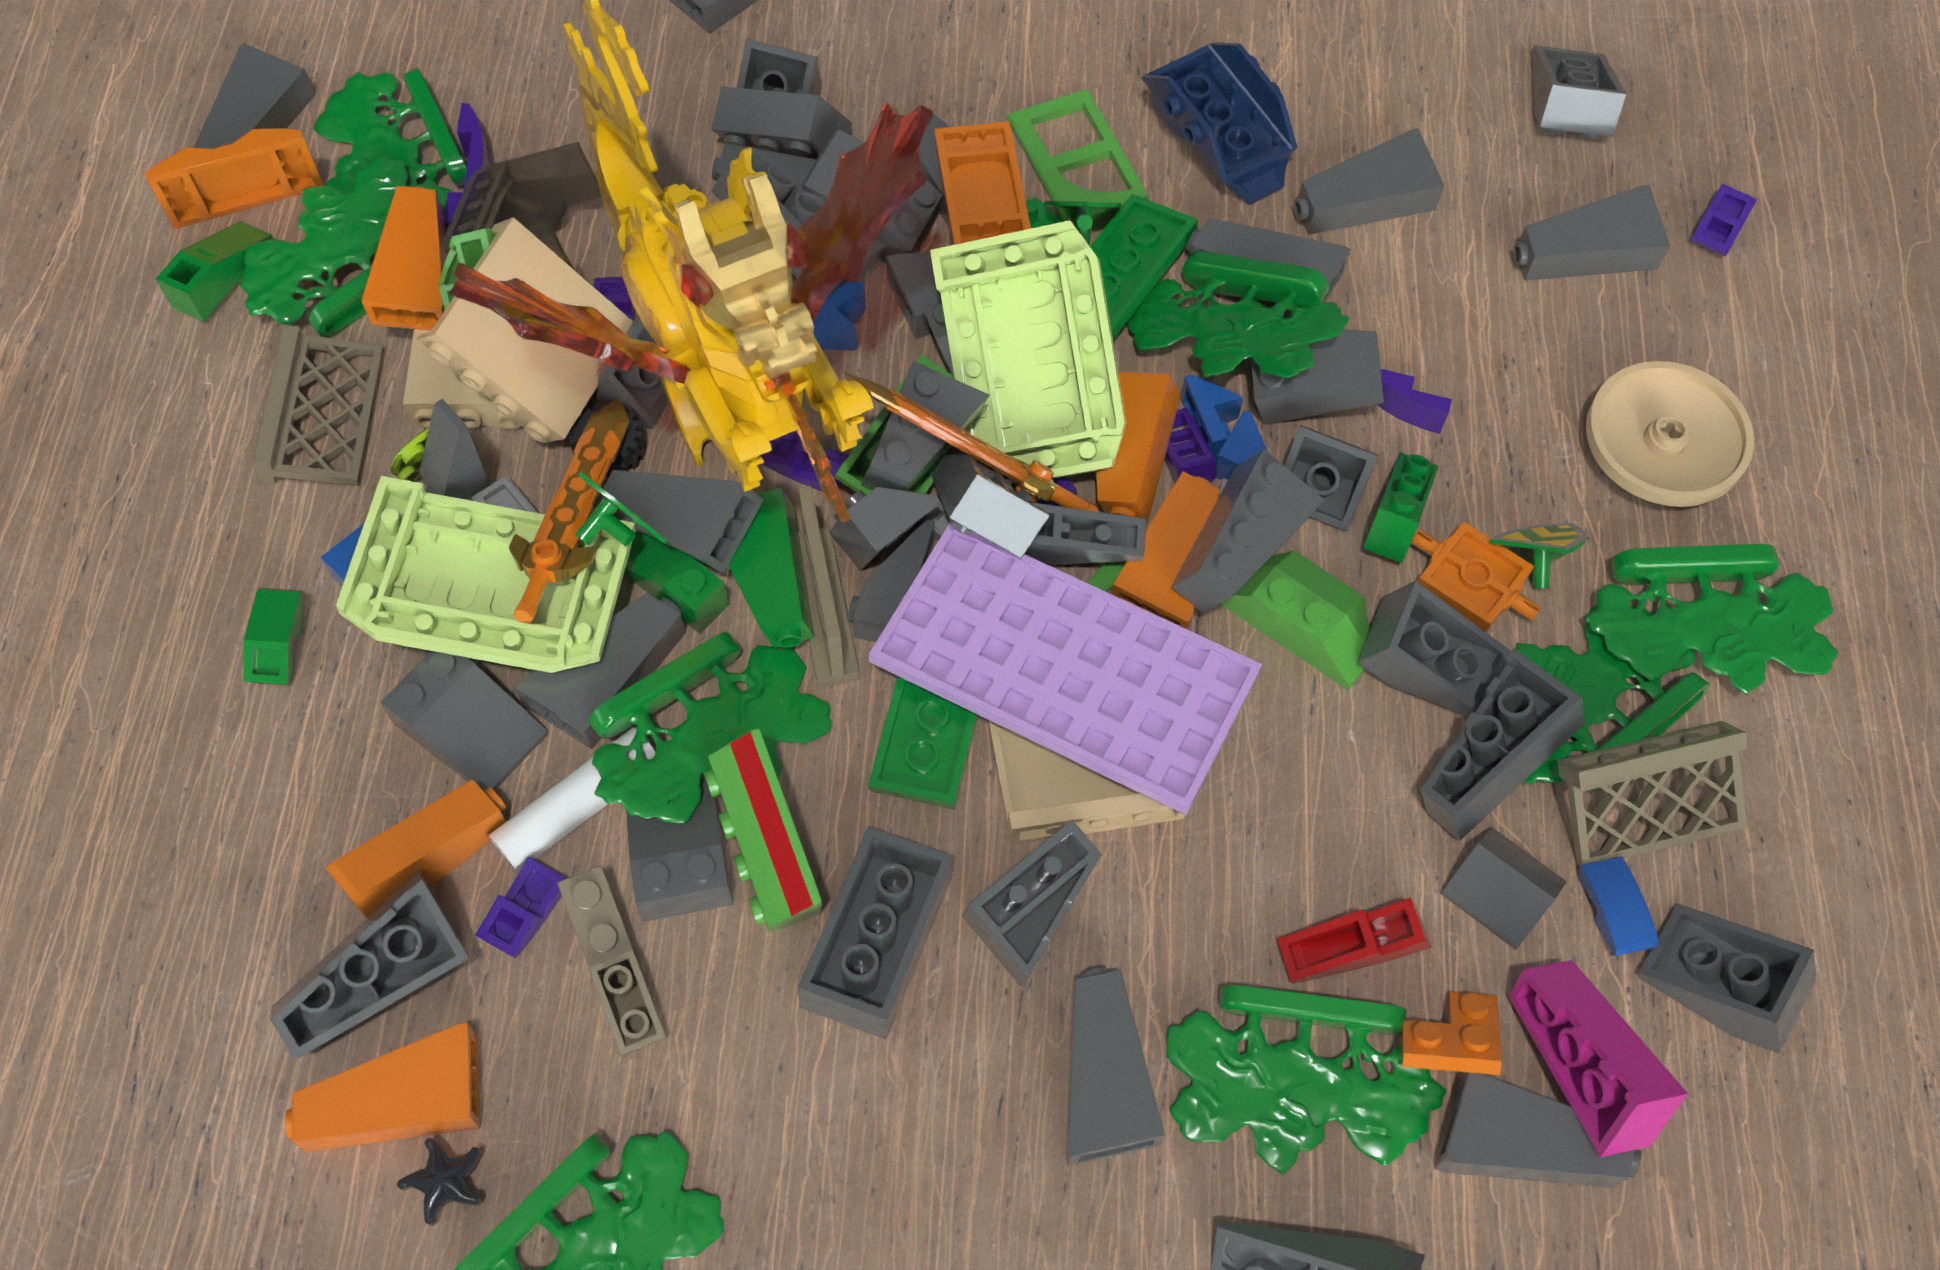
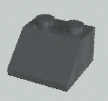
[829,487,941,571]

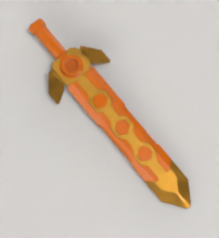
[845,373,1098,512]
[509,400,630,624]

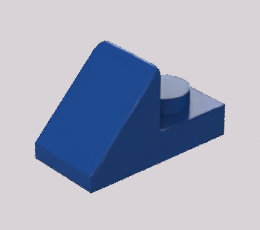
[809,277,866,350]
[1180,375,1243,461]

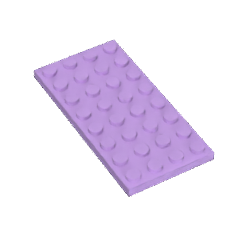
[869,523,1262,816]

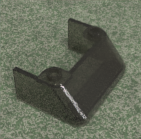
[441,142,602,270]

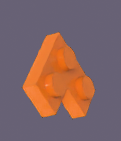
[1402,992,1502,1075]

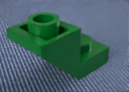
[243,587,303,685]

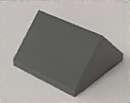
[737,39,821,96]
[596,315,668,429]
[1284,425,1378,531]
[1440,827,1567,950]

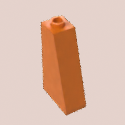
[361,186,447,331]
[1096,372,1181,523]
[1111,472,1220,630]
[325,779,507,918]
[285,1023,480,1152]

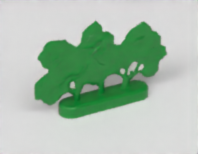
[313,67,467,194]
[240,157,447,338]
[1126,251,1350,378]
[1586,544,1838,695]
[1516,605,1710,791]
[588,632,832,824]
[1167,985,1447,1175]
[454,1131,723,1270]

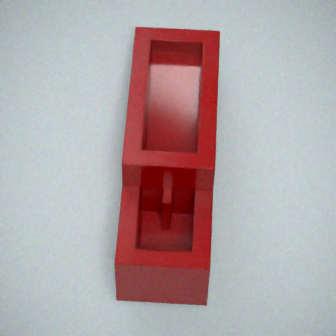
[1277,898,1432,984]

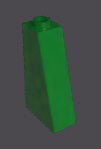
[728,487,815,648]

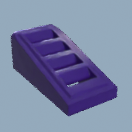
[1164,407,1216,483]

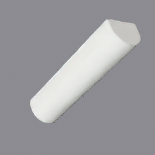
[488,727,655,873]

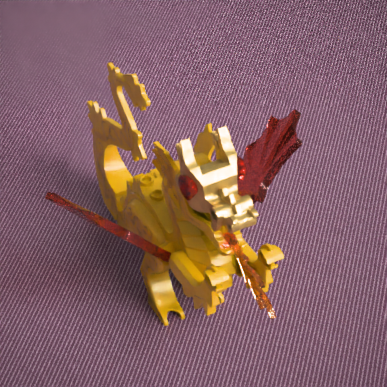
[450,0,933,523]

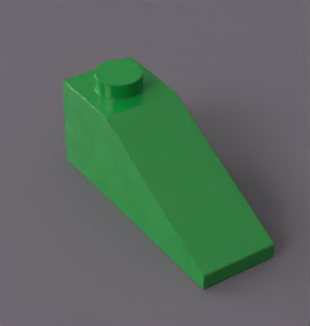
[624,531,729,634]

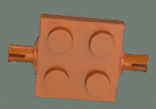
[1411,521,1542,632]

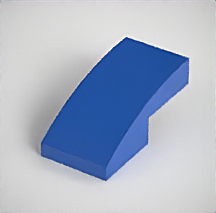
[1578,857,1659,956]

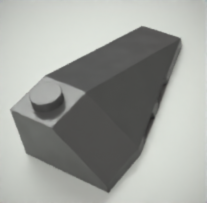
[1211,1222,1425,1270]

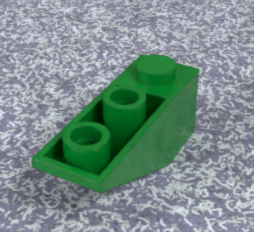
[155,221,274,322]
[1363,452,1439,563]

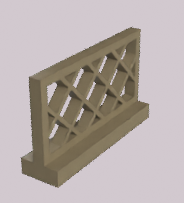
[253,324,384,486]
[798,486,860,687]
[1558,721,1748,866]

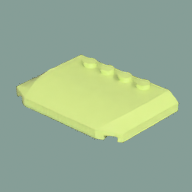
[930,220,1127,486]
[336,476,635,673]

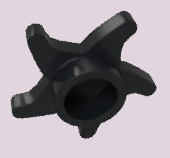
[397,1138,482,1226]

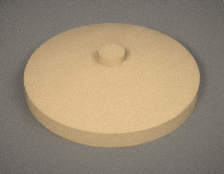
[1586,361,1754,507]

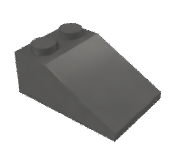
[1532,45,1626,139]
[801,129,942,263]
[1251,329,1384,424]
[1357,581,1511,717]
[380,651,549,791]
[626,780,733,922]
[1639,903,1816,1053]

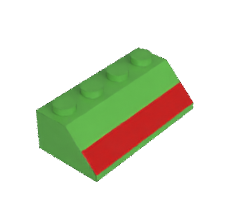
[703,728,822,933]

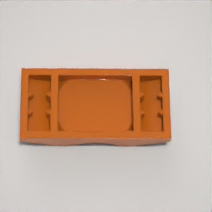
[934,121,1031,245]
[145,128,324,229]

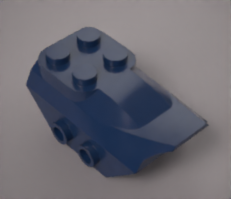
[1141,42,1297,205]

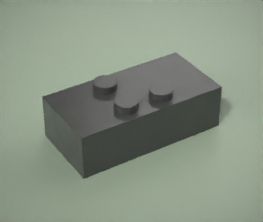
[798,826,954,1039]

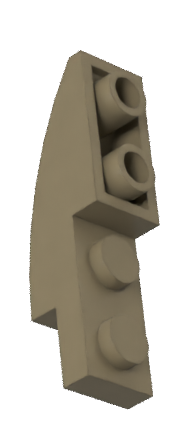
[557,865,666,1056]

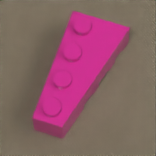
[1509,960,1688,1157]

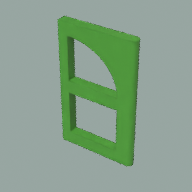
[1007,89,1149,226]

